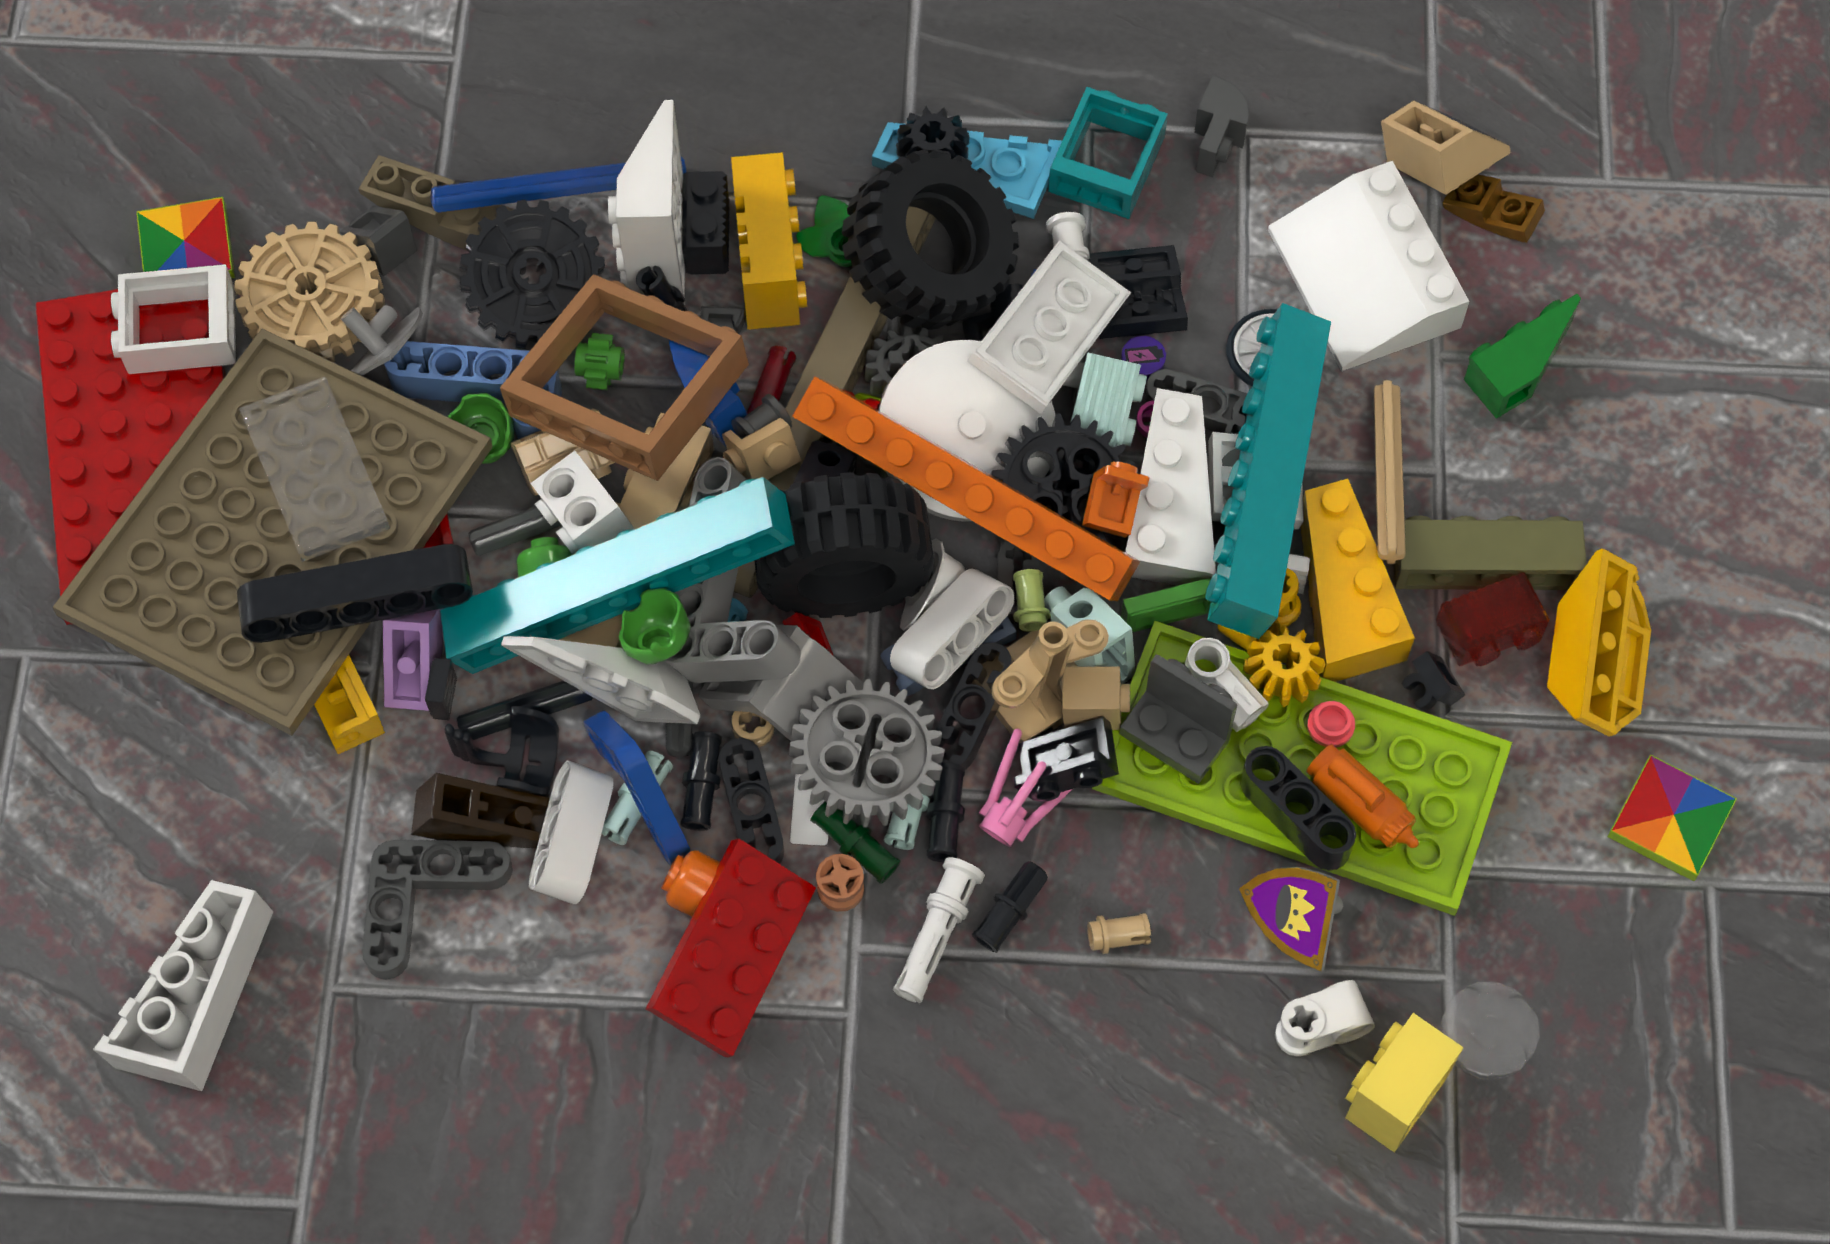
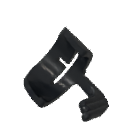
[444,706,559,795]

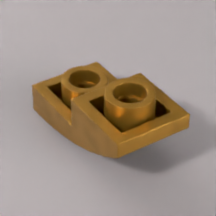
[1442,174,1545,243]

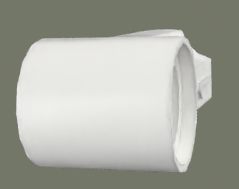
[1184,638,1269,732]

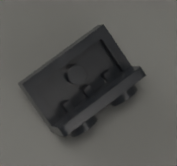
[1013,717,1119,802]

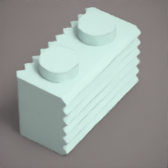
[1070,353,1147,448]

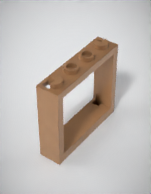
[500,274,749,481]

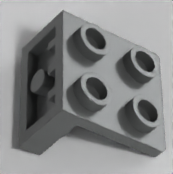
[1119,655,1237,784]

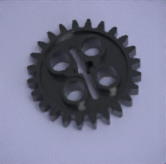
[990,413,1135,556]

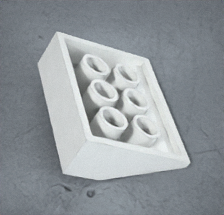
[608,100,685,305]
[1268,161,1469,371]

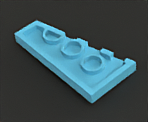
[872,122,1062,219]

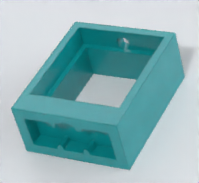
[1048,87,1168,219]

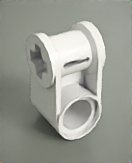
[1275,980,1375,1056]

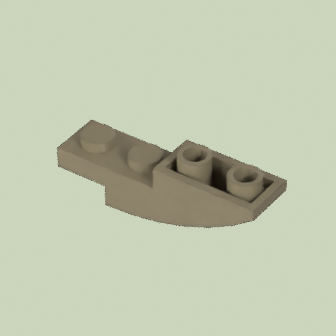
[359,155,514,250]

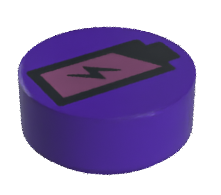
[1121,336,1166,382]

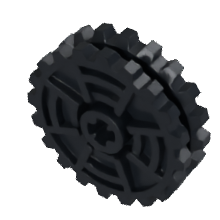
[460,200,605,349]

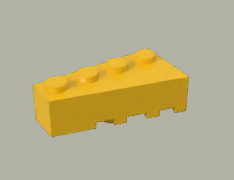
[731,152,807,330]
[1300,478,1415,682]

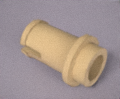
[1087,913,1151,954]

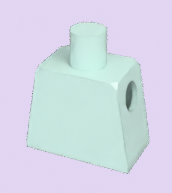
[1045,586,1135,684]

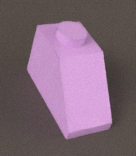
[383,609,443,711]

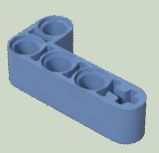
[384,341,562,439]

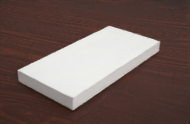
[968,240,1131,414]

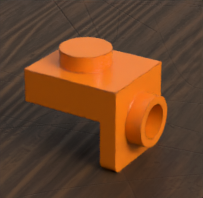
[1082,462,1150,538]

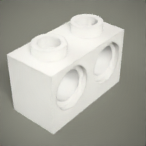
[530,450,634,554]

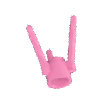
[979,729,1074,847]

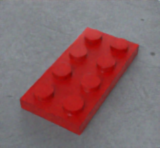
[645,838,817,1057]

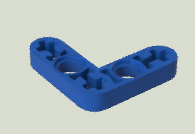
[583,710,691,865]

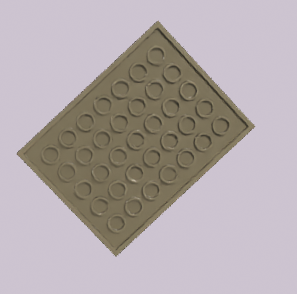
[52,328,493,736]

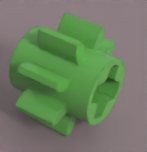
[574,333,625,390]

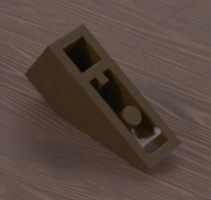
[411,773,550,849]

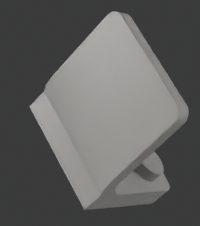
[699,625,864,765]

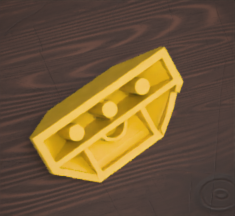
[1547,548,1651,737]

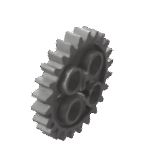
[789,679,945,827]

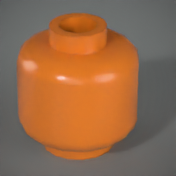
[661,850,720,917]

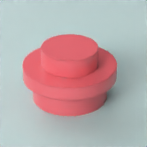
[1307,701,1355,747]

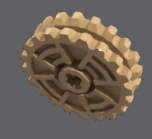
[234,222,385,363]

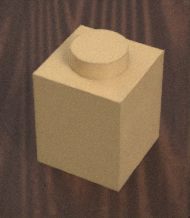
[1062,666,1130,730]

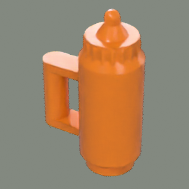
[1306,744,1419,848]

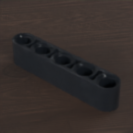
[237,544,473,643]

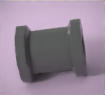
[731,394,792,439]

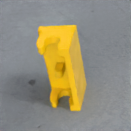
[314,655,385,754]

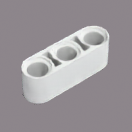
[890,568,1014,689]
[529,761,613,905]

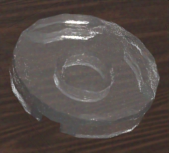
[1440,982,1540,1079]

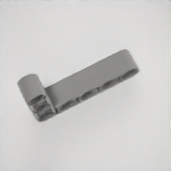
[666,457,801,683]

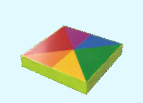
[136,197,235,279]
[1607,754,1737,881]

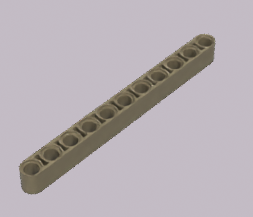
[734,207,936,598]

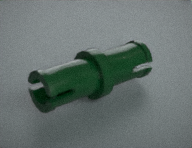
[810,801,901,884]

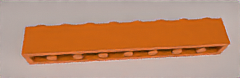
[792,376,1141,602]

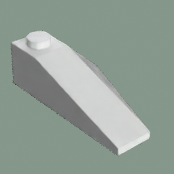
[501,636,700,724]

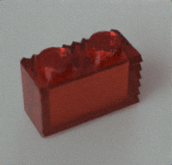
[1436,572,1550,666]

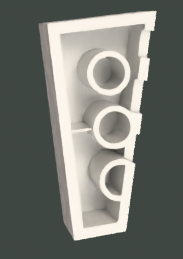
[1125,388,1216,586]
[93,880,274,1091]

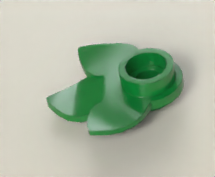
[796,195,852,267]

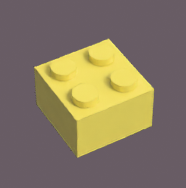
[1345,1013,1464,1153]

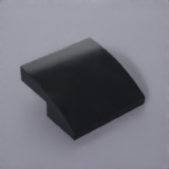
[1089,245,1188,339]

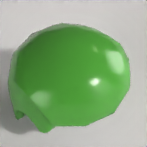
[448,393,514,464]
[619,588,691,664]

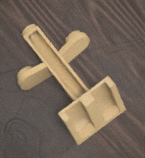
[972,619,1109,743]

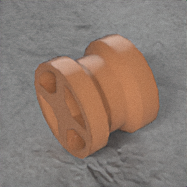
[816,854,864,912]

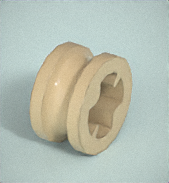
[732,711,774,748]

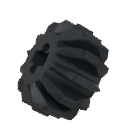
[896,106,969,159]

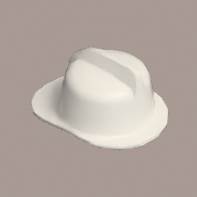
[900,539,965,631]

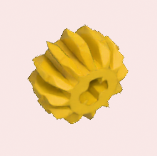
[1243,624,1325,708]

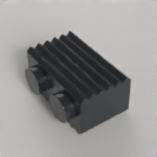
[682,171,730,275]

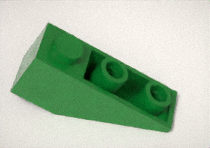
[1464,294,1581,419]

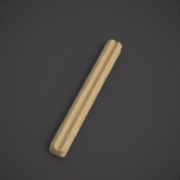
[1373,380,1406,564]

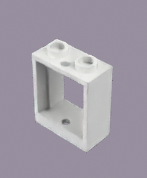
[111,264,236,374]

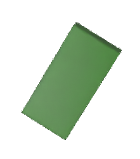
[1121,577,1212,632]

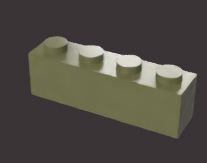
[1394,516,1587,590]

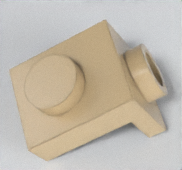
[722,417,801,480]

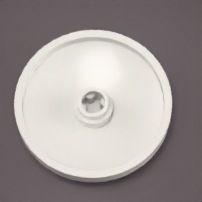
[878,340,1055,521]

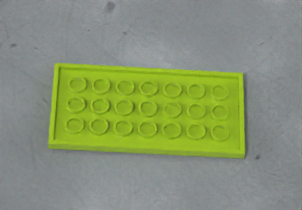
[1092,621,1512,916]

